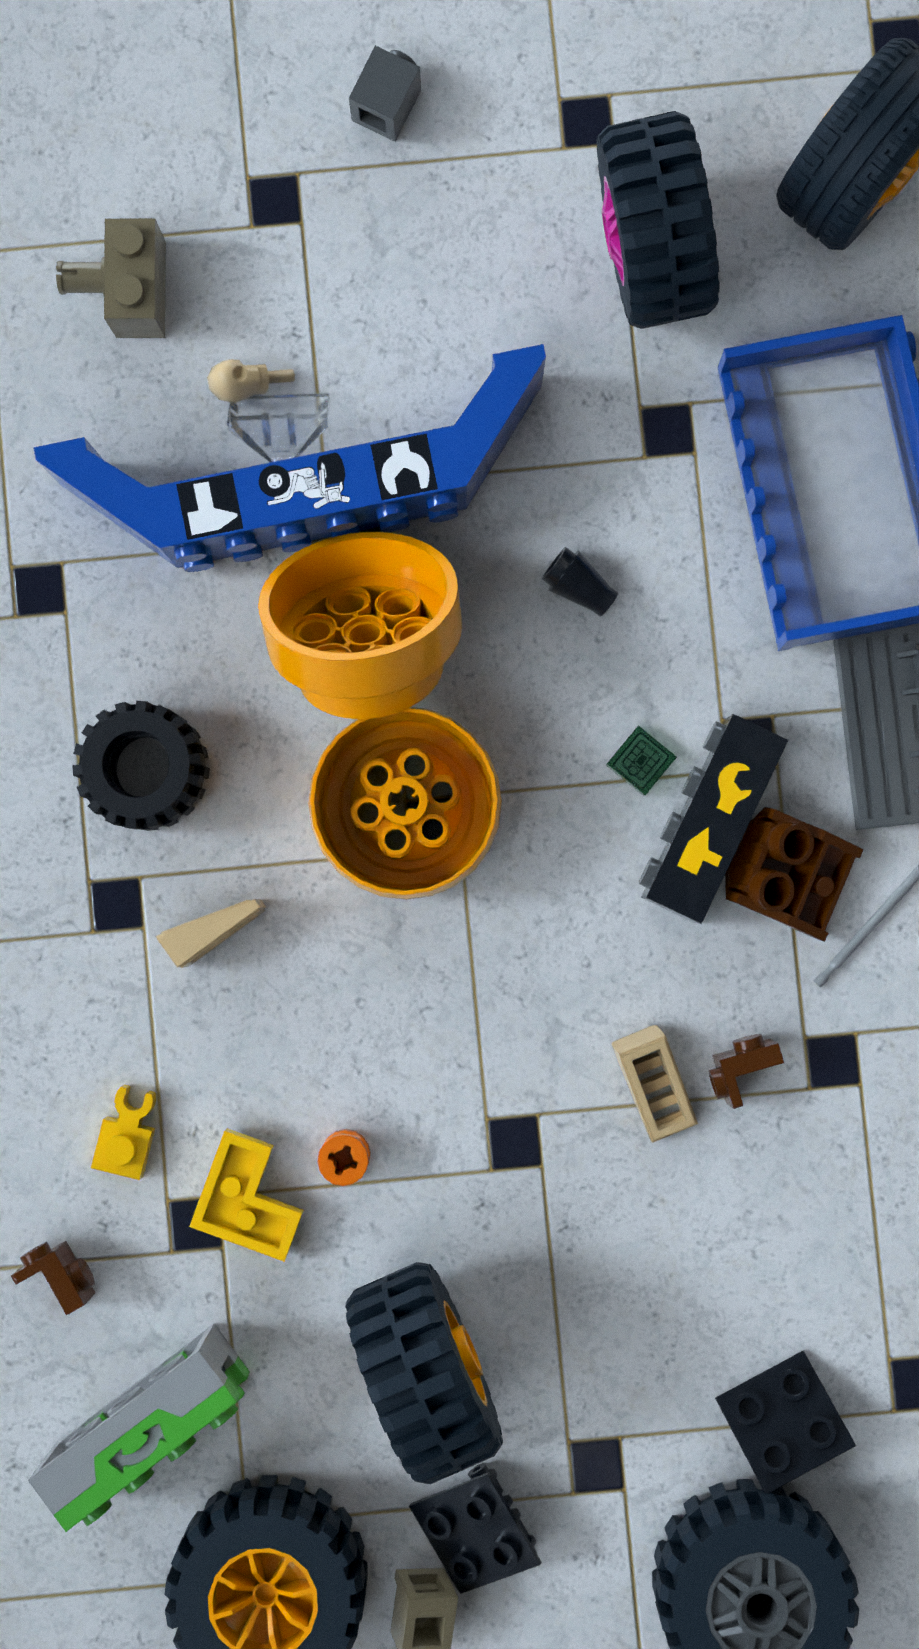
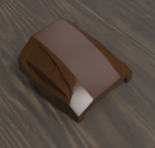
[725,807,864,942]

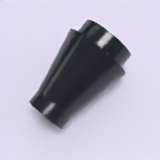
[542,547,618,617]

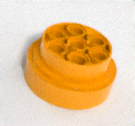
[258,532,462,719]

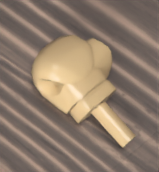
[207,359,295,403]

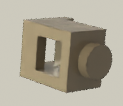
[390,1568,458,1649]

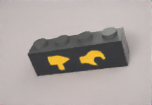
[639,714,788,924]

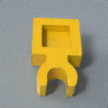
[91,1084,156,1180]

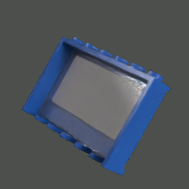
[717,315,919,652]

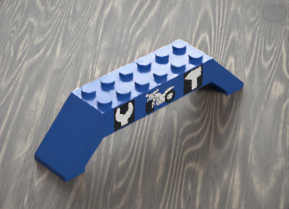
[33,344,546,572]

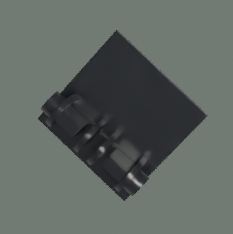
[715,1351,856,1494]
[409,1463,542,1594]

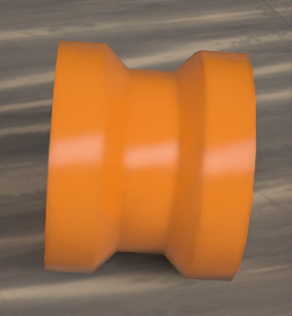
[317,1129,371,1186]

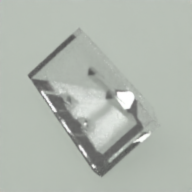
[227,393,330,462]

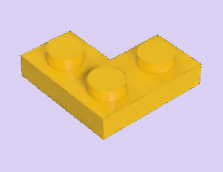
[189,1128,304,1262]

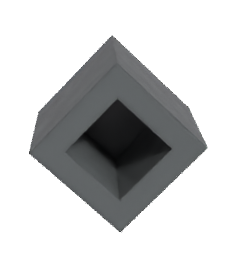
[349,45,421,142]

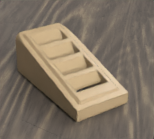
[156,899,266,968]
[612,1025,698,1143]

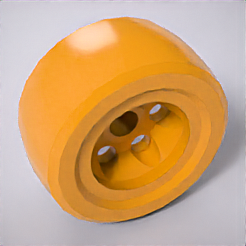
[308,707,502,900]

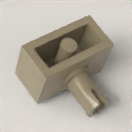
[56,218,166,338]

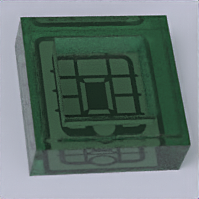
[606,725,677,796]

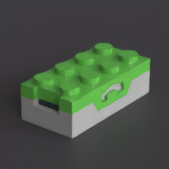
[28,1324,250,1532]

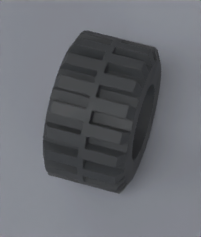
[72,701,210,831]

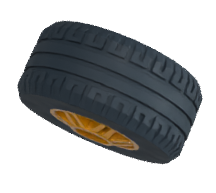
[776,38,919,250]

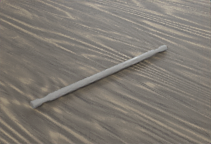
[814,865,919,987]

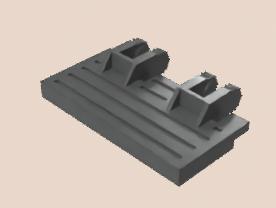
[833,623,919,830]

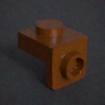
[708,1034,784,1109]
[11,1241,95,1316]

